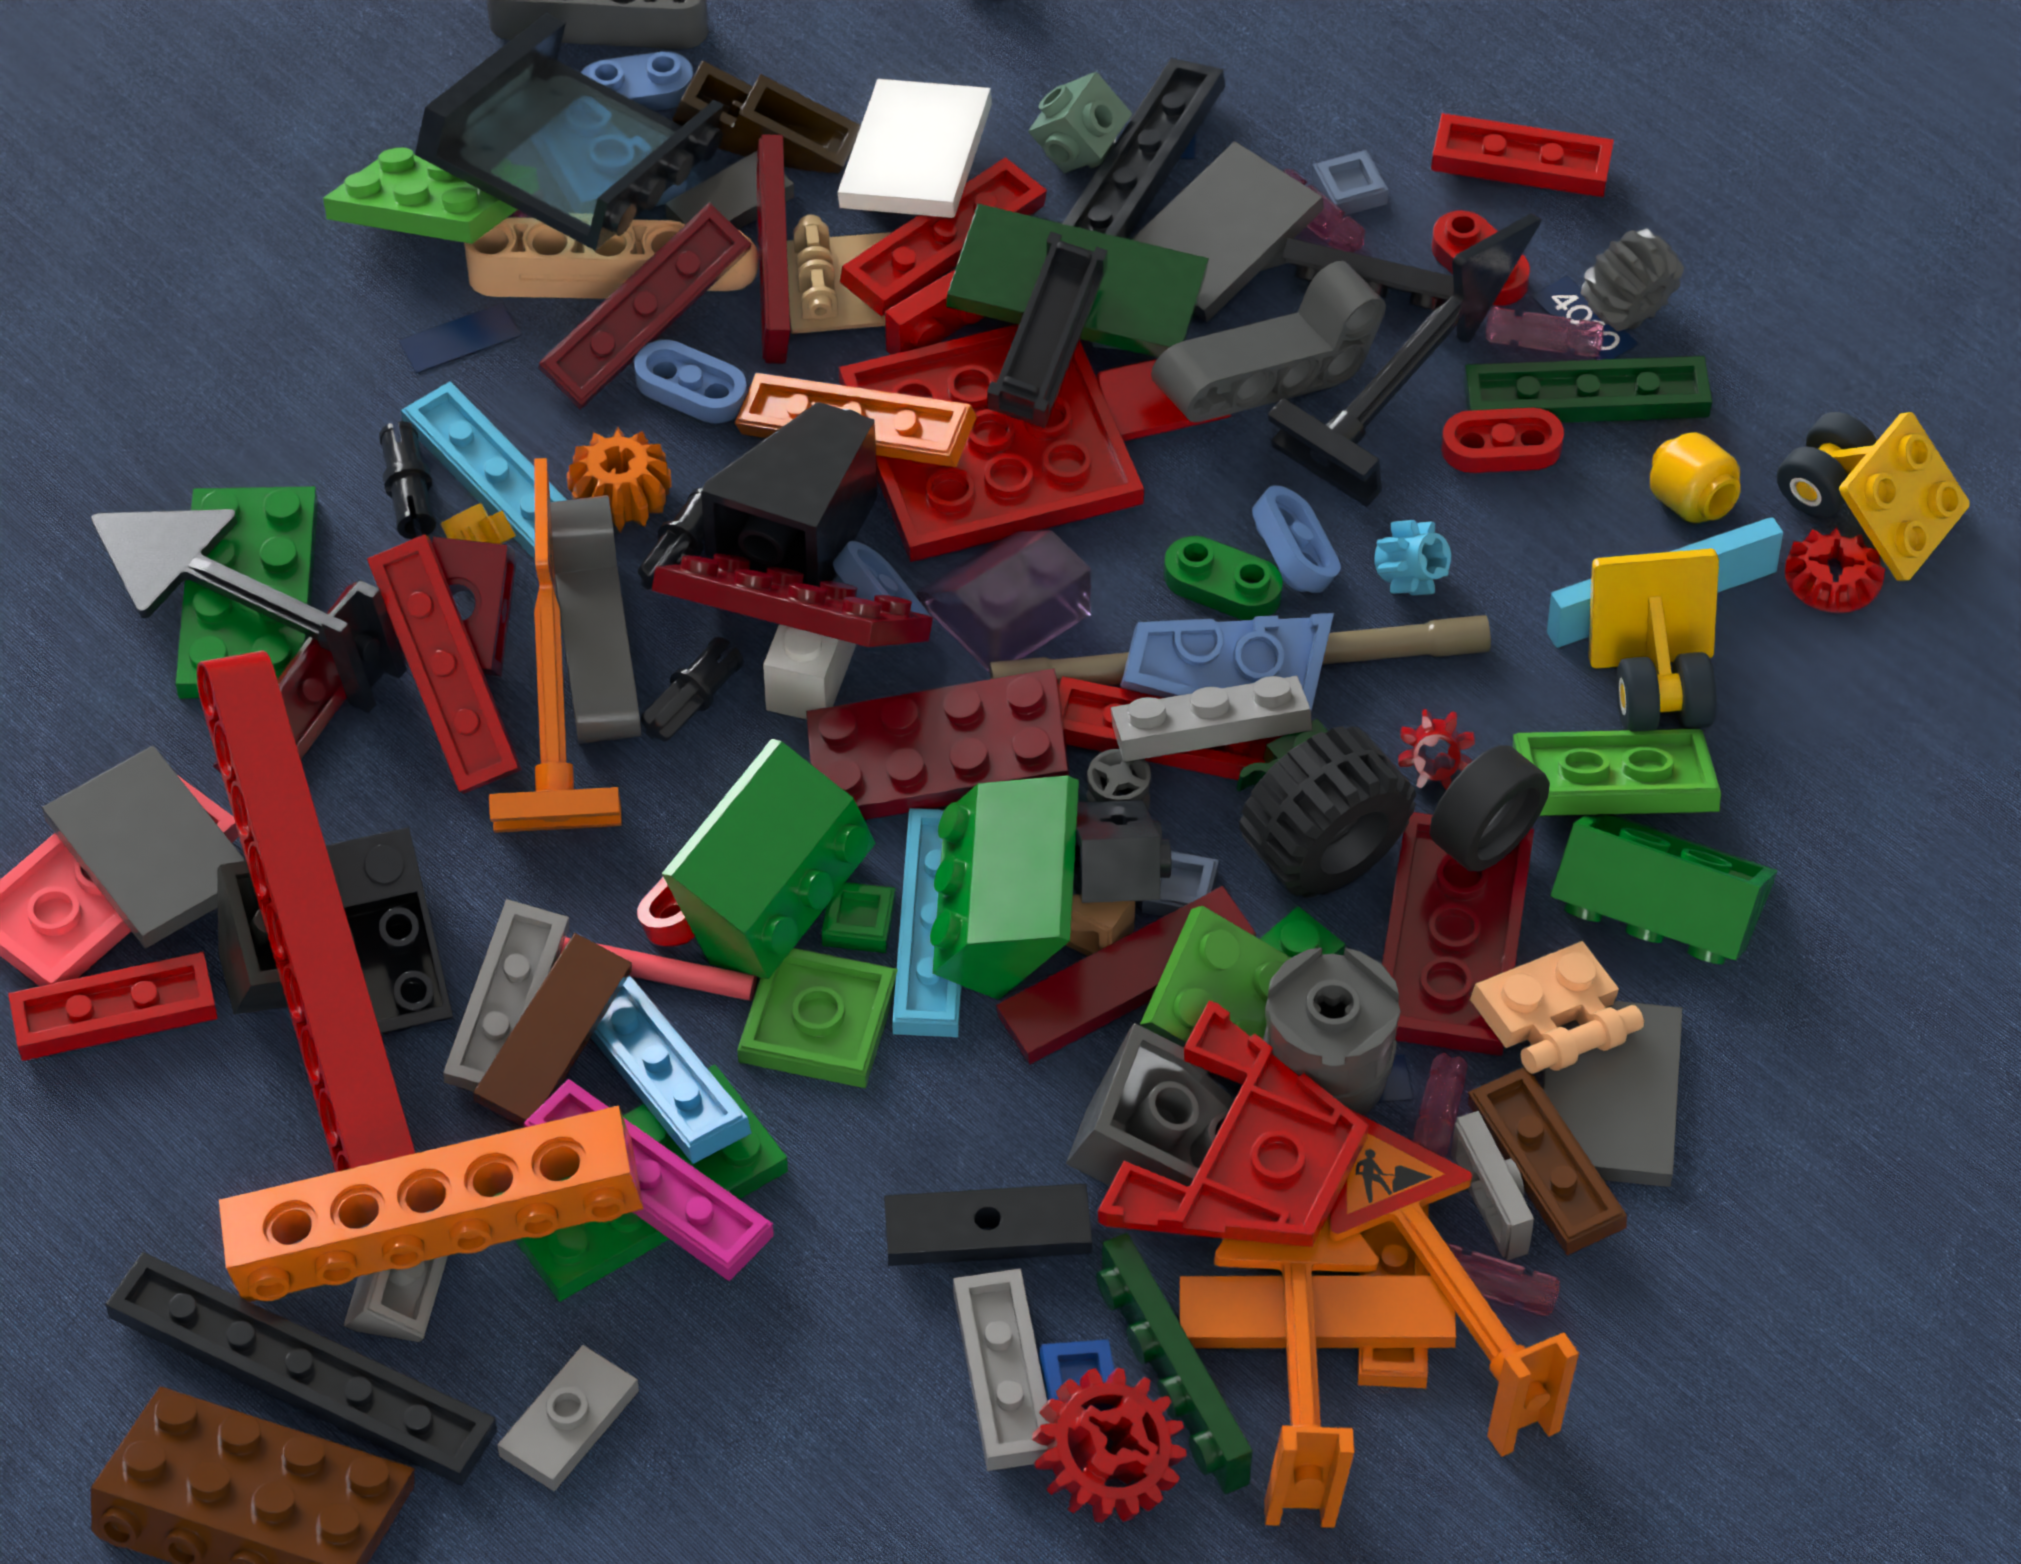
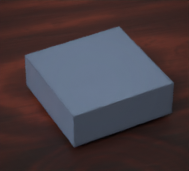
[1312,150,1389,219]
[1142,851,1219,917]

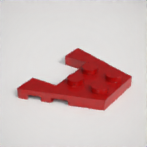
[1098,1000,1368,1247]

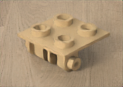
[787,215,892,334]

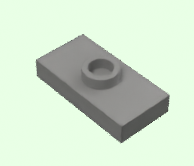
[1451,1111,1534,1261]
[497,1345,639,1491]

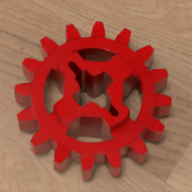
[1032,1368,1187,1523]

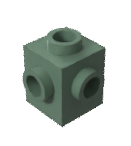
[1028,71,1132,173]

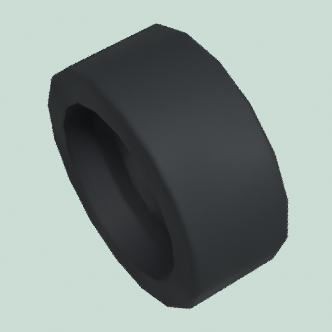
[1429,745,1550,871]

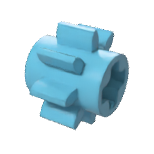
[1374,520,1451,596]

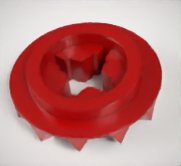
[1784,527,1885,613]

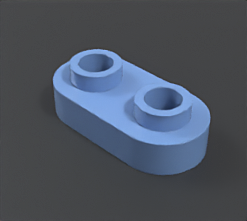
[581,52,693,117]
[634,340,747,424]
[1252,486,1341,593]
[833,541,929,616]

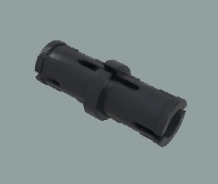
[379,421,436,539]

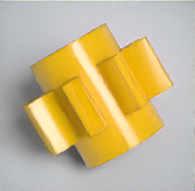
[440,503,516,544]

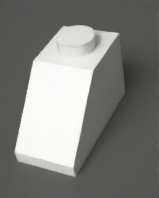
[763,624,856,719]

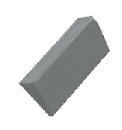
[344,1210,448,1342]

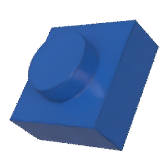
[1038,1339,1115,1411]

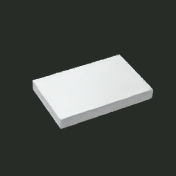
[838,79,992,218]

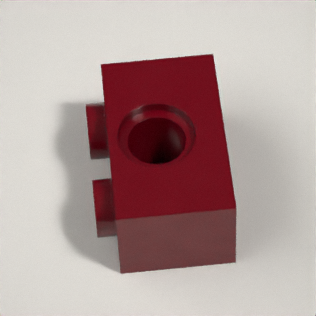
[432,536,518,677]

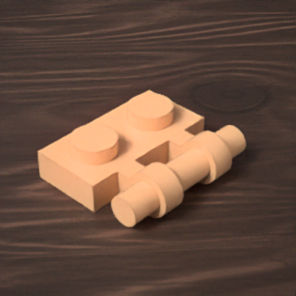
[1470,941,1644,1074]

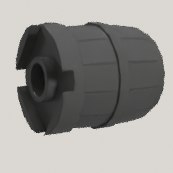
[1263,948,1400,1116]

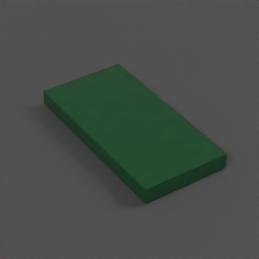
[946,204,1209,358]

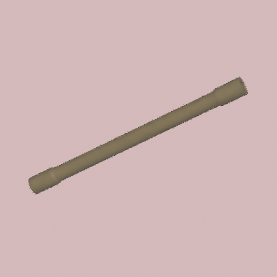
[990,615,1491,686]

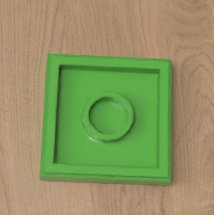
[737,948,898,1088]

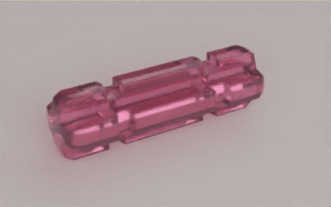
[1283,169,1366,253]
[1486,307,1604,357]
[1413,1053,1468,1157]
[1428,1242,1560,1316]

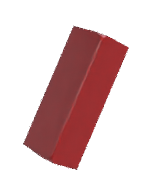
[1097,359,1231,441]

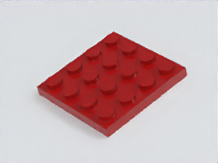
[839,324,1144,562]

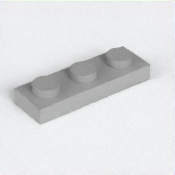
[1111,676,1312,762]
[443,899,569,1091]
[953,1268,1049,1471]

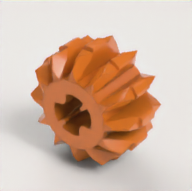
[567,427,672,533]

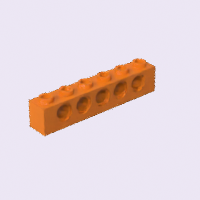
[219,1106,644,1302]

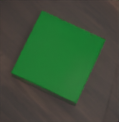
[822,882,896,953]

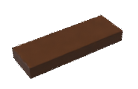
[473,932,632,1127]
[1468,1067,1627,1255]

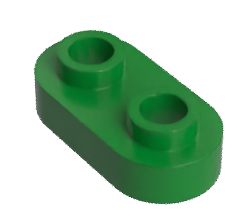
[1164,536,1283,620]

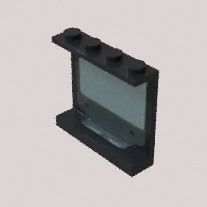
[415,13,724,251]

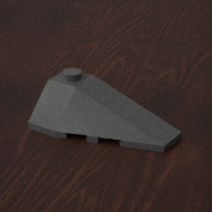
[1066,1023,1235,1186]

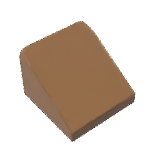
[1066,895,1135,956]

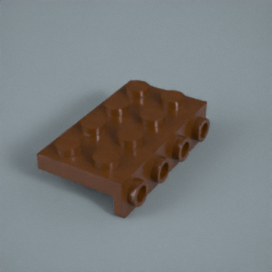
[91,1386,415,1564]

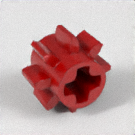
[1398,709,1475,790]

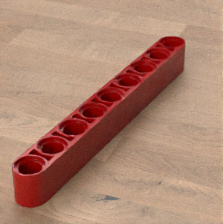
[197,650,415,1172]

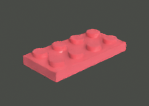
[0,775,239,986]

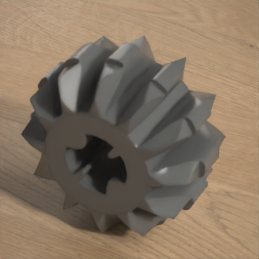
[1580,228,1685,332]

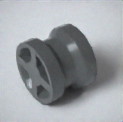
[1087,749,1151,811]

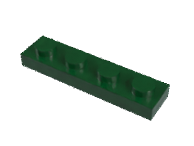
[1463,356,1712,423]
[1096,1232,1253,1495]

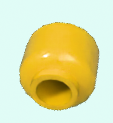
[1650,432,1741,524]

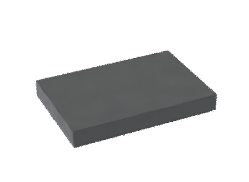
[1131,141,1324,323]
[42,745,246,949]
[1543,1001,1682,1187]

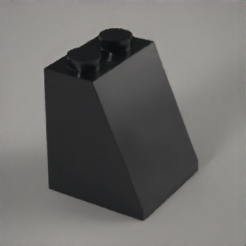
[701,402,877,587]

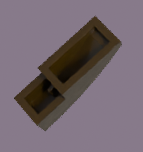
[672,60,861,173]

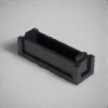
[987,231,1108,428]

